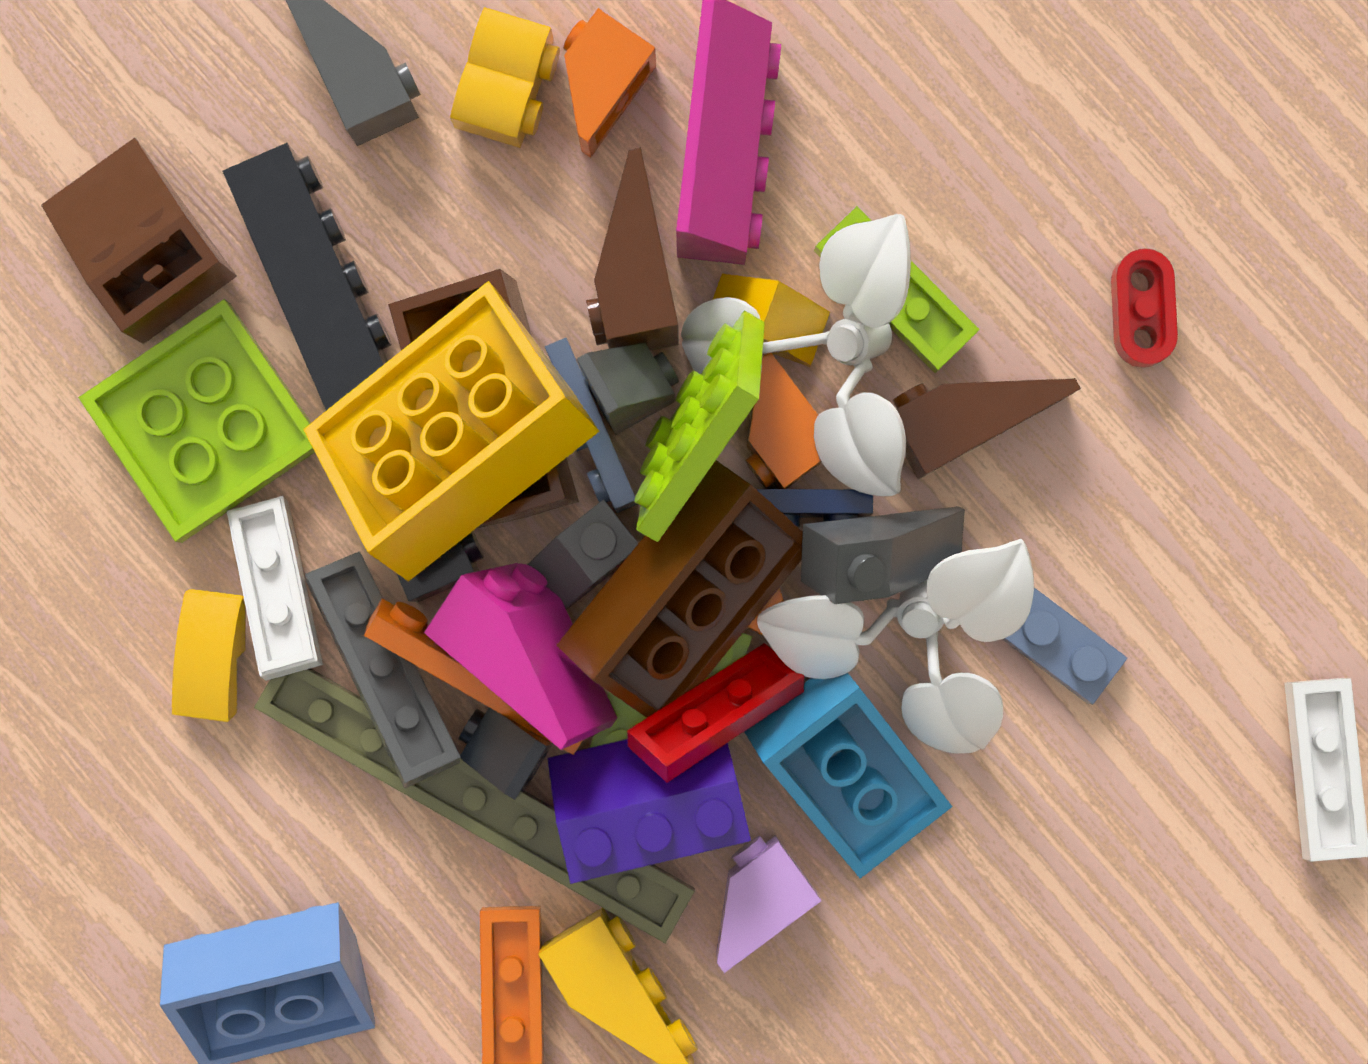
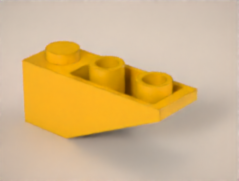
[538,908,698,1064]

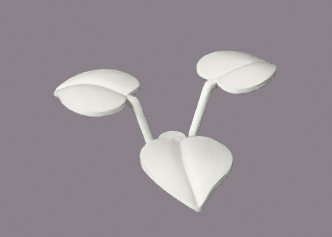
[681,214,911,496]
[757,539,1034,754]

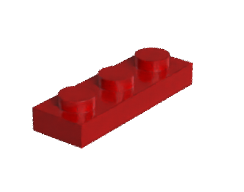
[627,643,805,783]

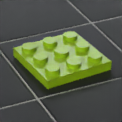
[78,299,315,543]
[634,310,765,542]

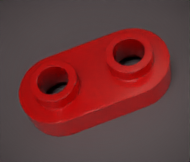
[1111,248,1178,368]

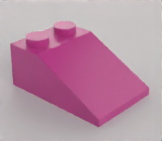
[424,563,618,750]

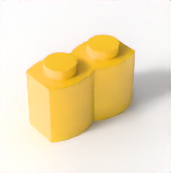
[450,7,560,148]

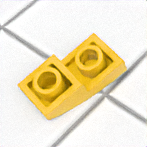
[172,589,246,722]

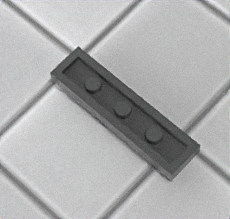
[305,551,461,789]

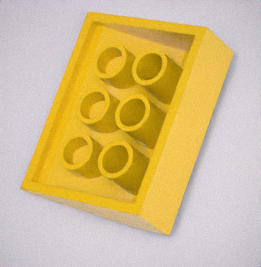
[303,281,600,582]

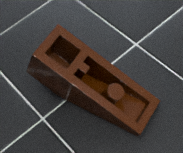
[892,378,1081,479]

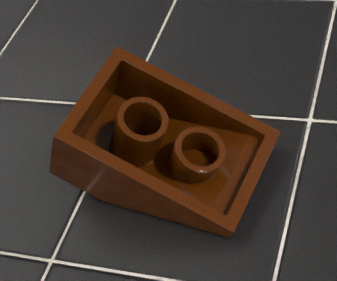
[586,147,679,351]

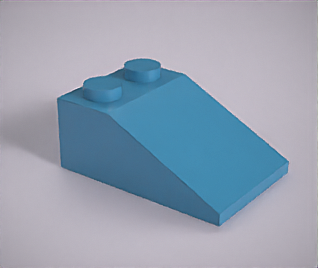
[744,673,953,879]

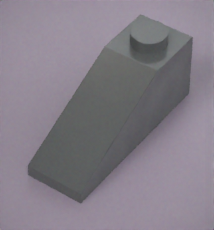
[286,0,421,146]
[577,343,679,436]
[801,506,965,604]

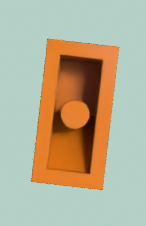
[563,8,656,158]
[745,353,822,489]

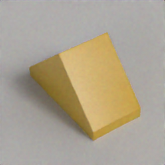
[712,273,830,367]

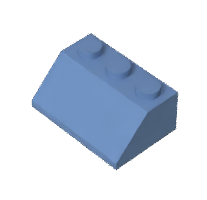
[160,902,375,1064]

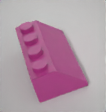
[676,0,781,265]

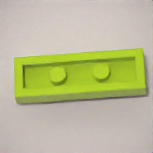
[814,206,980,373]

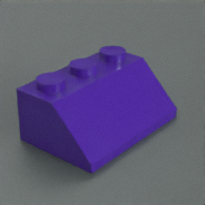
[547,739,751,884]

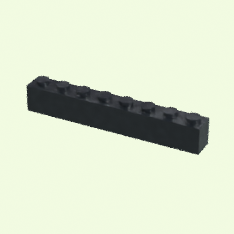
[222,143,484,603]

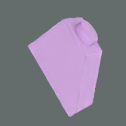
[716,835,821,973]

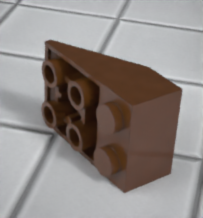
[41,137,237,344]

